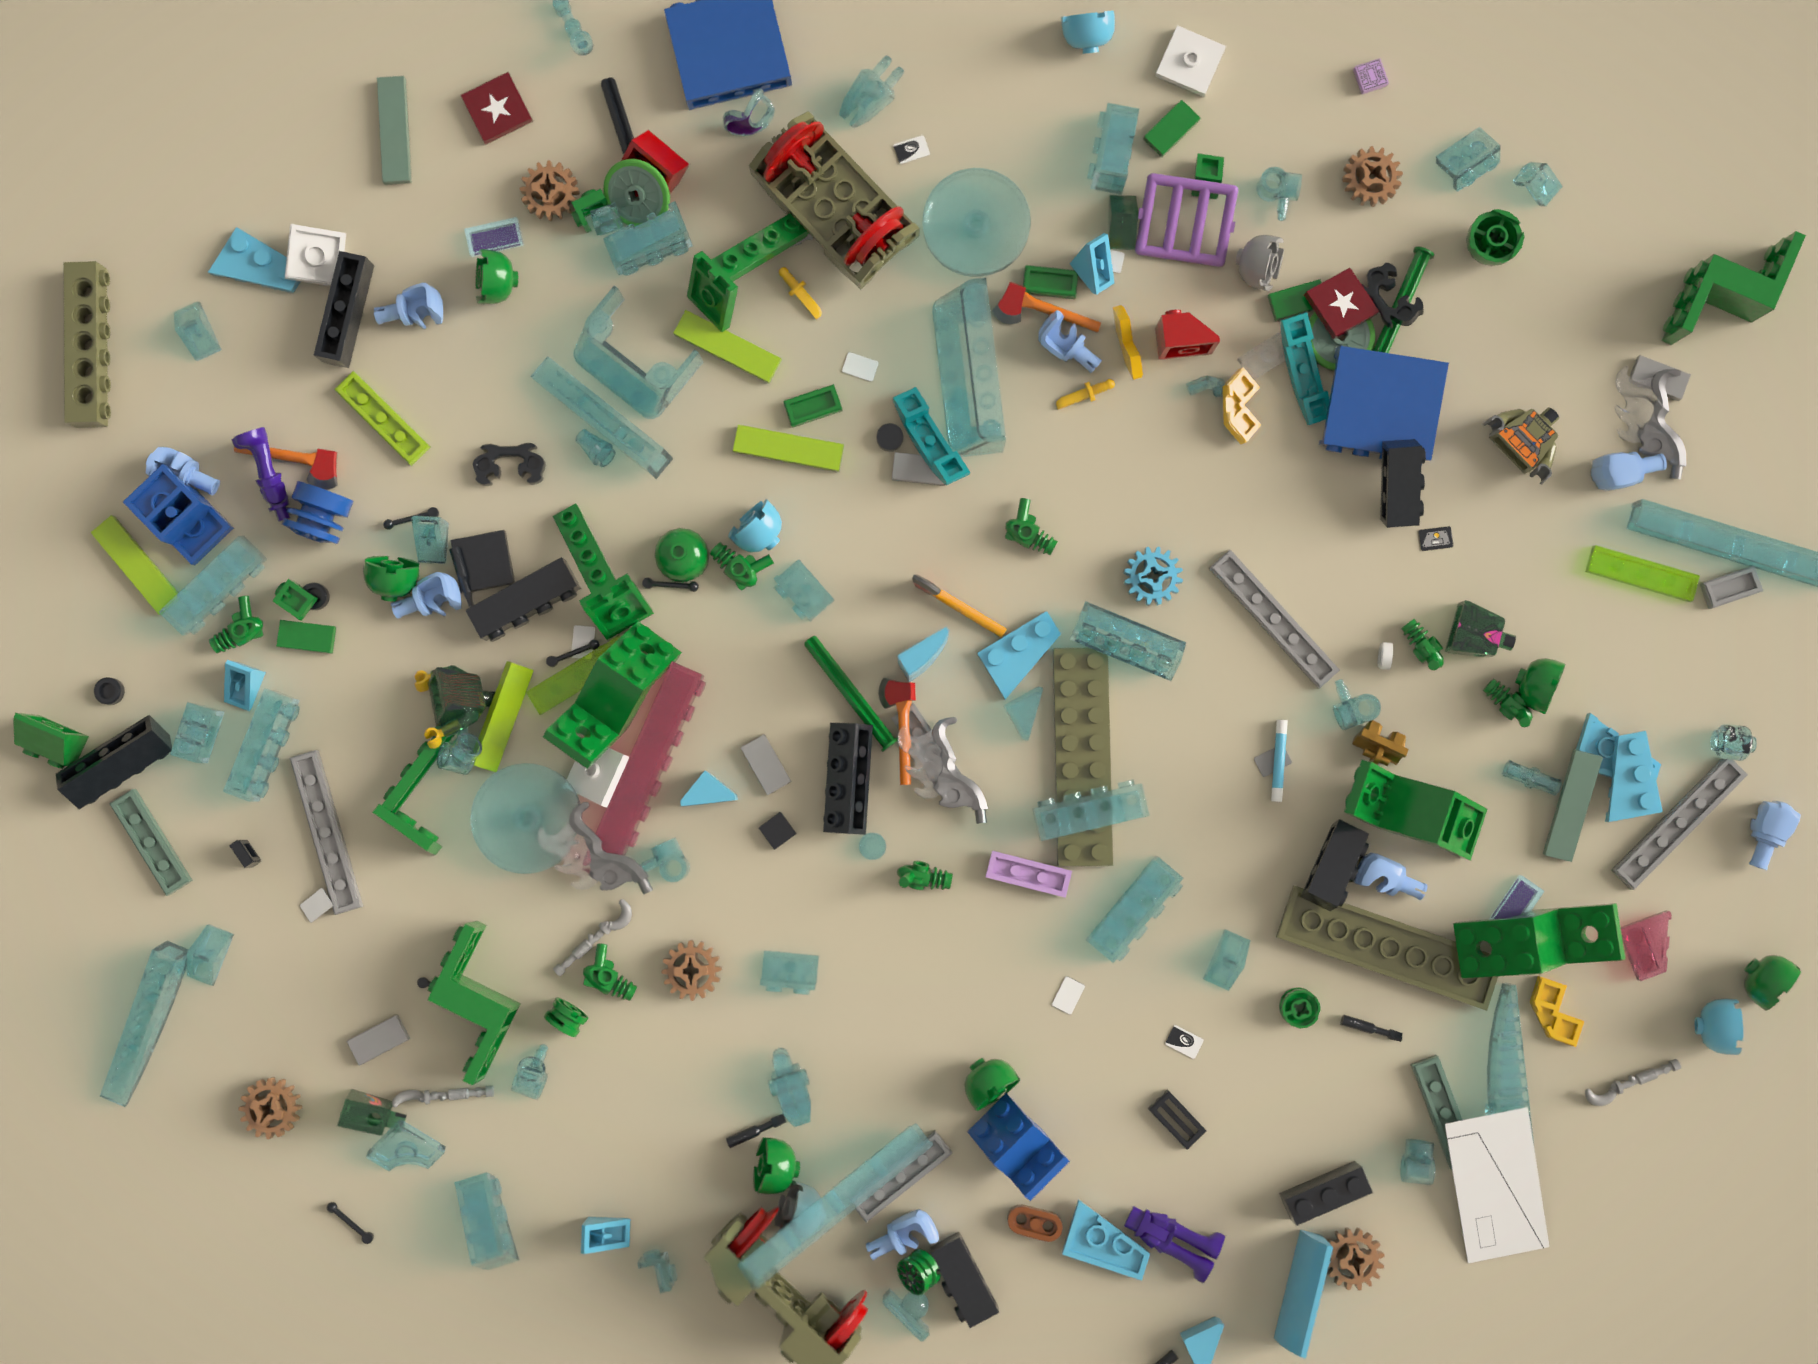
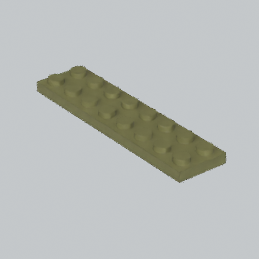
[1053,647,1113,867]
[1276,885,1498,1011]

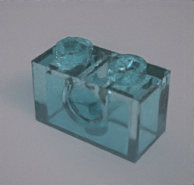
[170,702,224,764]

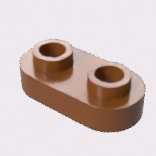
[1007,1204,1063,1242]

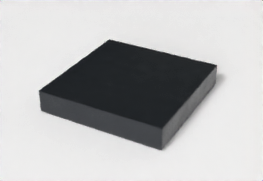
[451,530,515,594]

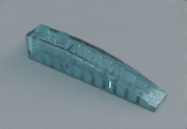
[530,356,673,479]
[100,940,192,1107]
[1485,983,1535,1151]

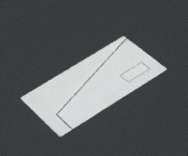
[1445,1107,1549,1263]

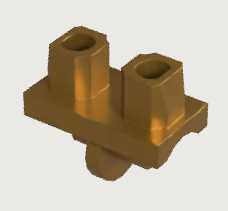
[1352,720,1409,766]

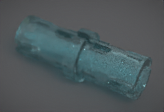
[1502,760,1562,796]

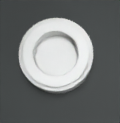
[1378,642,1393,670]

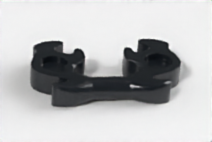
[1362,262,1424,329]
[473,443,546,486]

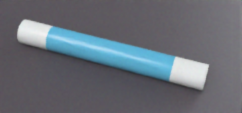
[1271,720,1288,802]

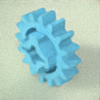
[1123,547,1183,606]

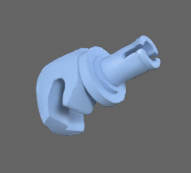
[374,282,443,329]
[1038,310,1102,373]
[146,447,220,495]
[1591,452,1667,491]
[391,572,462,619]
[1749,801,1801,870]
[1353,852,1428,900]
[866,1209,939,1260]

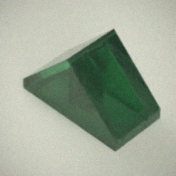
[1108,195,1139,250]

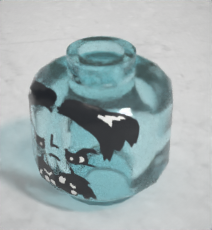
[1710,724,1757,761]

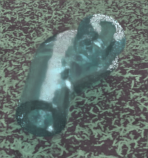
[1186,375,1226,397]

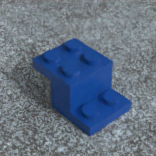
[123,464,234,566]
[967,1093,1070,1201]

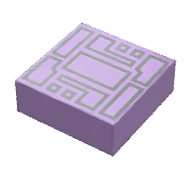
[1353,59,1389,94]

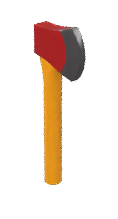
[912,574,1006,638]

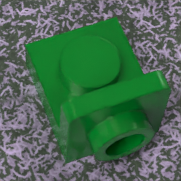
[1191,153,1224,199]
[272,579,318,621]

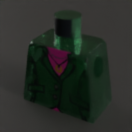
[1445,600,1516,658]

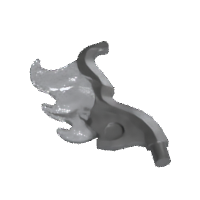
[1614,366,1686,480]
[898,717,988,824]
[538,802,653,895]

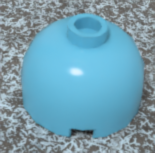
[1061,11,1115,54]
[728,499,782,552]
[1694,999,1743,1055]

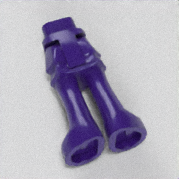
[231,427,290,522]
[1124,1206,1225,1284]

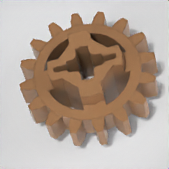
[1342,146,1403,207]
[519,160,580,221]
[661,940,722,1001]
[239,1077,302,1139]
[1327,1227,1385,1291]

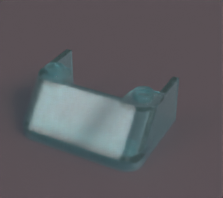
[573,285,703,419]

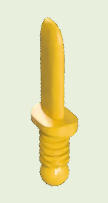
[778,267,822,320]
[1056,379,1115,410]

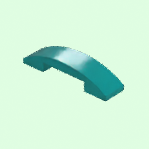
[1280,312,1330,425]
[892,387,970,486]

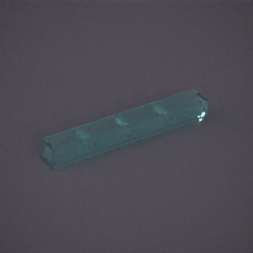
[1626,499,1818,587]
[737,1123,934,1289]

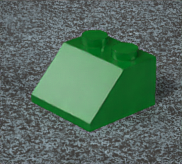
[13,713,89,769]

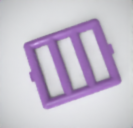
[1135,173,1238,267]

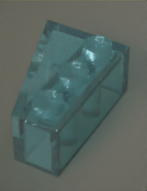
[1087,103,1139,195]
[603,201,693,276]
[454,1172,519,1270]

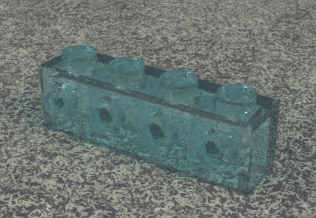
[159,536,267,636]
[1070,601,1186,681]
[223,688,300,802]
[1032,779,1150,841]
[1086,856,1184,963]

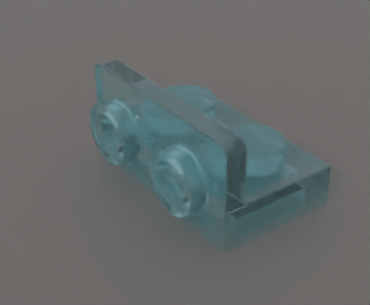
[1436,127,1500,191]
[773,559,835,622]
[760,950,819,995]

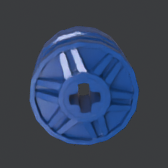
[281,481,353,544]

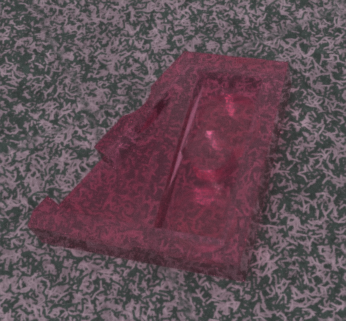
[1621,910,1672,981]

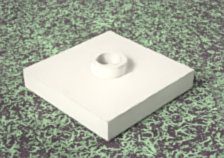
[1155,25,1226,97]
[285,224,346,286]
[564,748,629,807]

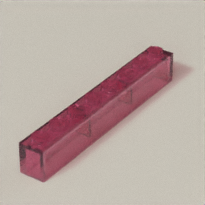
[583,661,706,866]

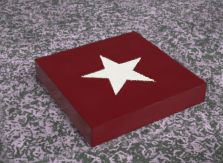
[461,72,533,145]
[1304,268,1380,339]

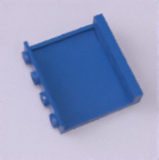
[664,0,792,110]
[1319,346,1449,461]

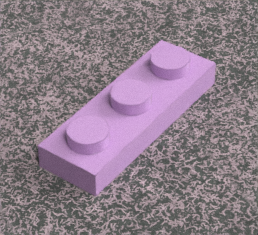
[985,851,1072,898]

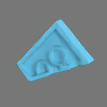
[208,227,301,293]
[977,611,1061,699]
[1576,713,1661,780]
[1062,1199,1150,1281]

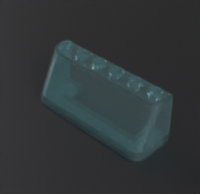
[932,277,1006,457]

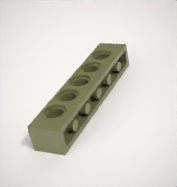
[63,261,111,428]

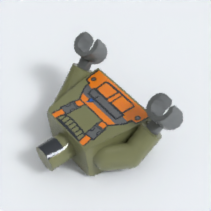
[1483,407,1559,485]

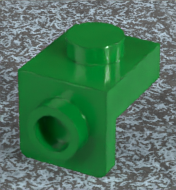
[571,189,608,233]

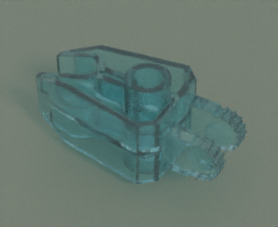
[839,55,904,128]
[768,1047,811,1127]

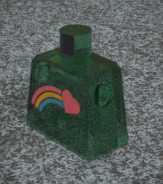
[337,1089,407,1136]

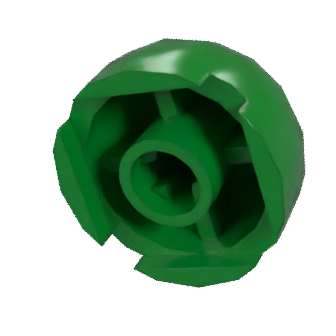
[1466,209,1524,266]
[475,249,518,304]
[654,528,710,583]
[363,556,420,602]
[1515,658,1566,714]
[1744,955,1801,1011]
[964,1058,1021,1111]
[753,1137,800,1195]

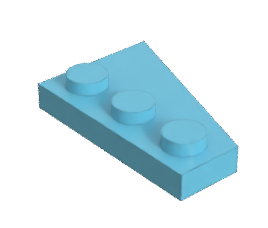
[1605,731,1663,822]

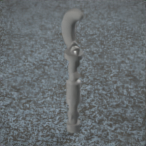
[553,899,632,976]
[1585,1059,1681,1106]
[392,1085,494,1108]

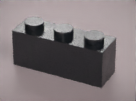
[1380,439,1426,528]
[1300,819,1369,911]
[1279,1161,1373,1226]
[930,1232,999,1328]

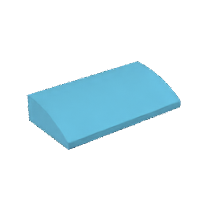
[897,627,949,682]
[1274,1229,1333,1359]

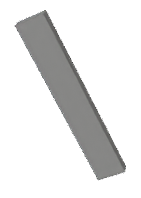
[1209,550,1340,689]
[290,750,363,915]
[1611,755,1748,890]

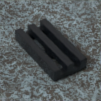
[1148,1089,1207,1150]

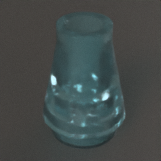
[575,429,616,467]

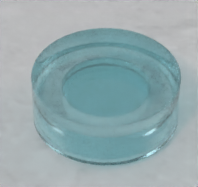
[859,832,886,860]

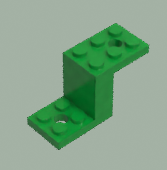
[1662,231,1806,345]
[543,621,682,769]
[1344,760,1488,861]
[1453,903,1625,978]
[427,921,521,1086]

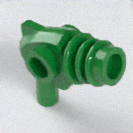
[1005,498,1058,555]
[710,542,774,591]
[209,596,263,654]
[1401,619,1444,670]
[1483,678,1533,728]
[897,861,953,890]
[583,944,637,1001]

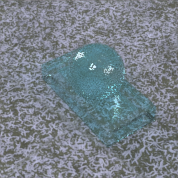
[883,1289,929,1342]

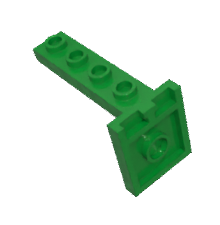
[687,213,809,332]
[553,503,654,640]
[372,716,460,855]

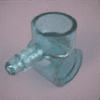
[1257,167,1302,221]
[1333,679,1381,731]
[437,720,482,775]
[640,837,690,882]
[511,1044,548,1100]
[1400,1139,1435,1185]

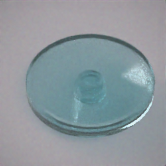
[923,168,1031,277]
[471,763,580,874]

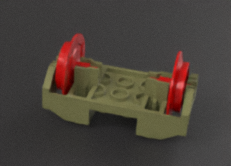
[749,111,920,290]
[704,1206,868,1364]

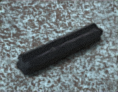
[601,77,634,154]

